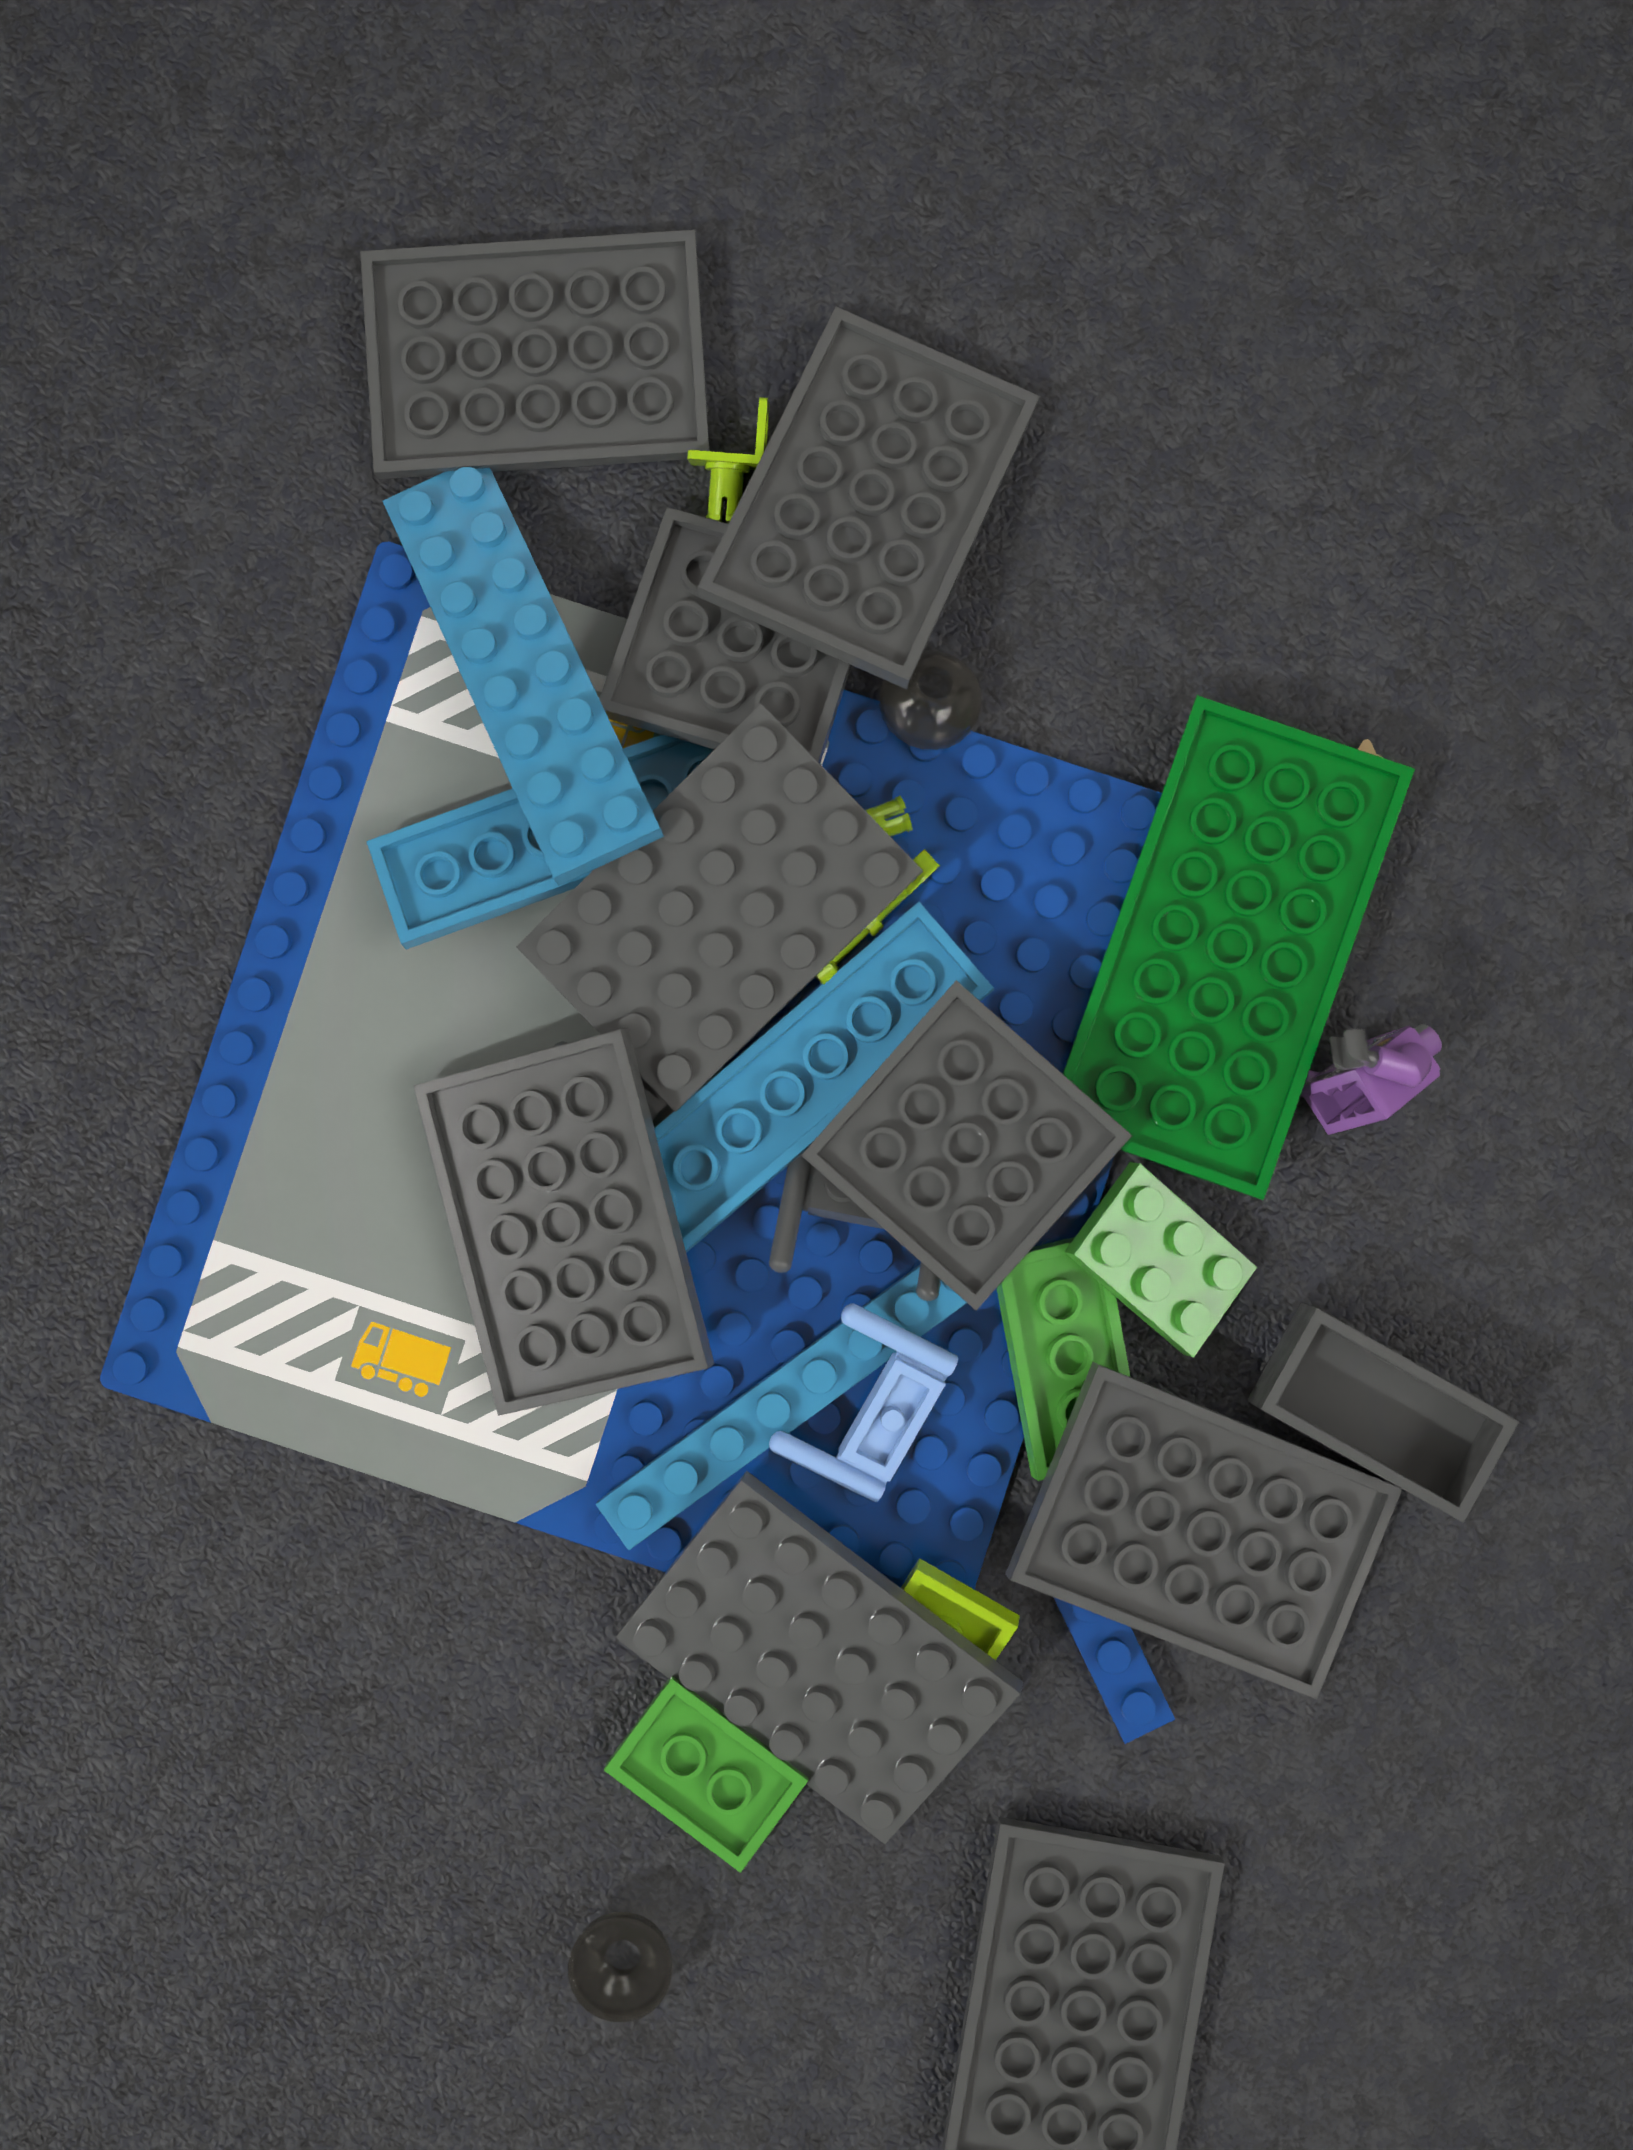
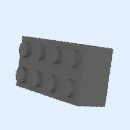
[1247,1302,1519,1523]

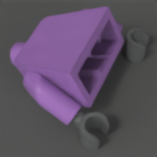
[1300,1024,1442,1135]

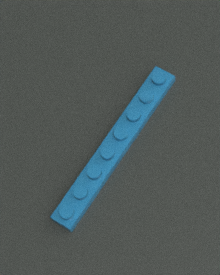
[595,1264,967,1550]

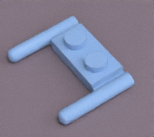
[769,1303,958,1502]

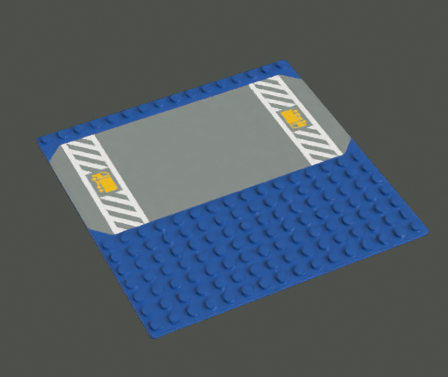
[100,541,1161,1589]

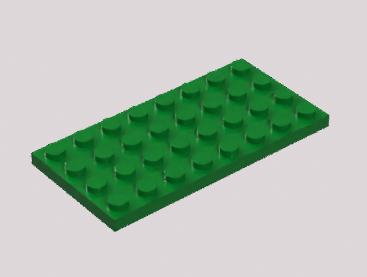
[1062,695,1415,1200]

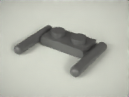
[769,1154,941,1301]

